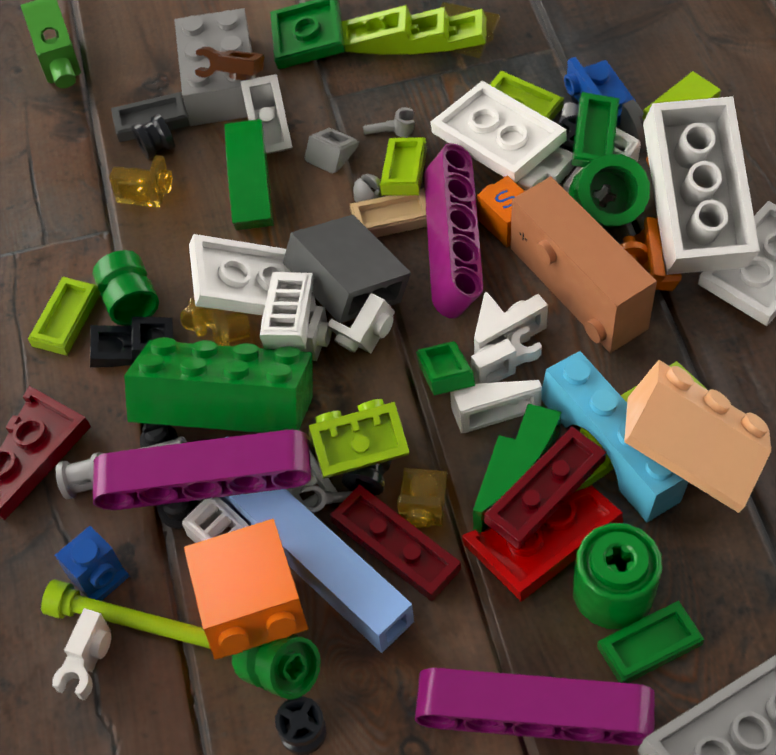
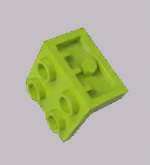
[309,399,410,479]

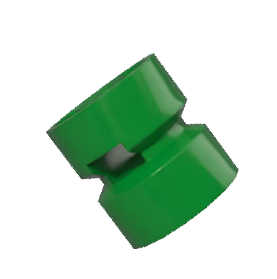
[92,250,160,326]
[232,634,321,700]

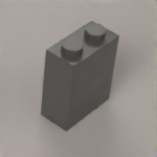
[283,215,411,323]

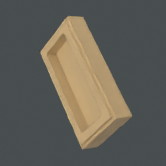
[350,188,427,237]

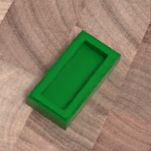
[571,92,620,167]
[416,341,475,396]
[597,600,704,683]

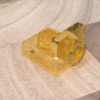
[109,155,172,208]
[397,468,448,528]

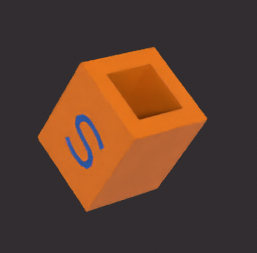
[477,175,525,248]

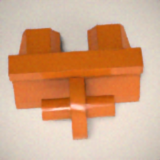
[620,217,682,291]

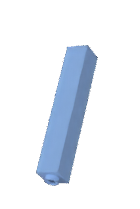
[219,436,414,653]

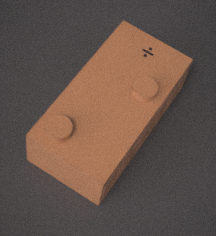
[511,176,657,354]

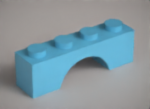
[541,351,689,522]

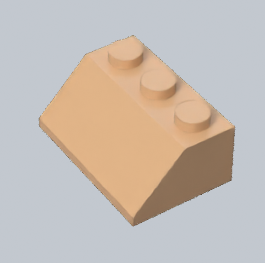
[624,360,771,513]

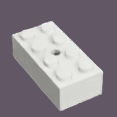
[643,96,760,275]

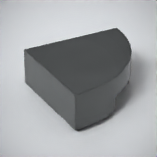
[619,99,647,154]

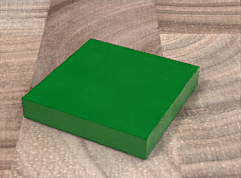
[270,0,345,69]

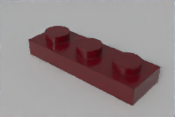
[484,427,607,550]
[330,485,461,602]

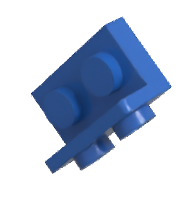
[564,57,635,126]

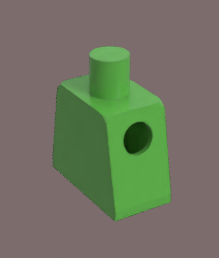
[20,0,81,88]

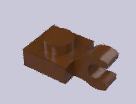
[195,46,264,80]

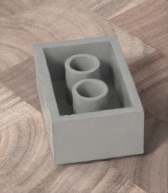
[174,8,256,126]

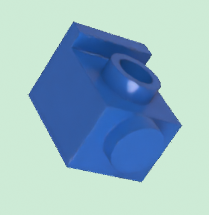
[55,526,130,601]

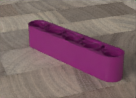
[424,143,483,319]
[93,430,311,510]
[415,668,655,746]

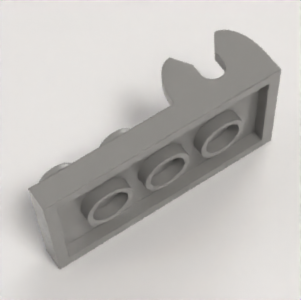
[638,655,776,755]

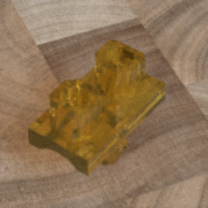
[180,298,250,346]

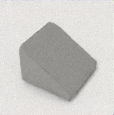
[305,128,359,173]

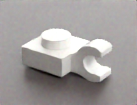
[518,147,575,191]
[471,327,542,384]
[52,608,111,700]

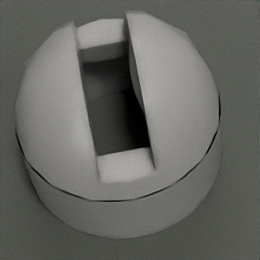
[353,174,384,202]

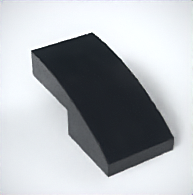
[90,317,173,368]

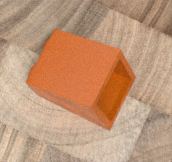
[184,518,308,660]

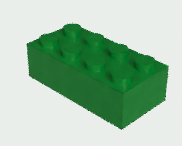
[124,337,313,433]

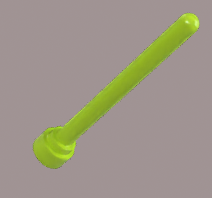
[41,579,211,649]

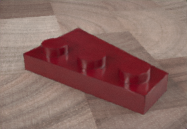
[0,386,91,521]

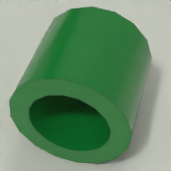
[569,154,650,231]
[573,523,662,629]

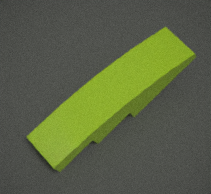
[342,5,487,54]

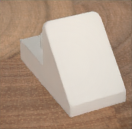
[240,74,292,154]
[474,292,548,354]

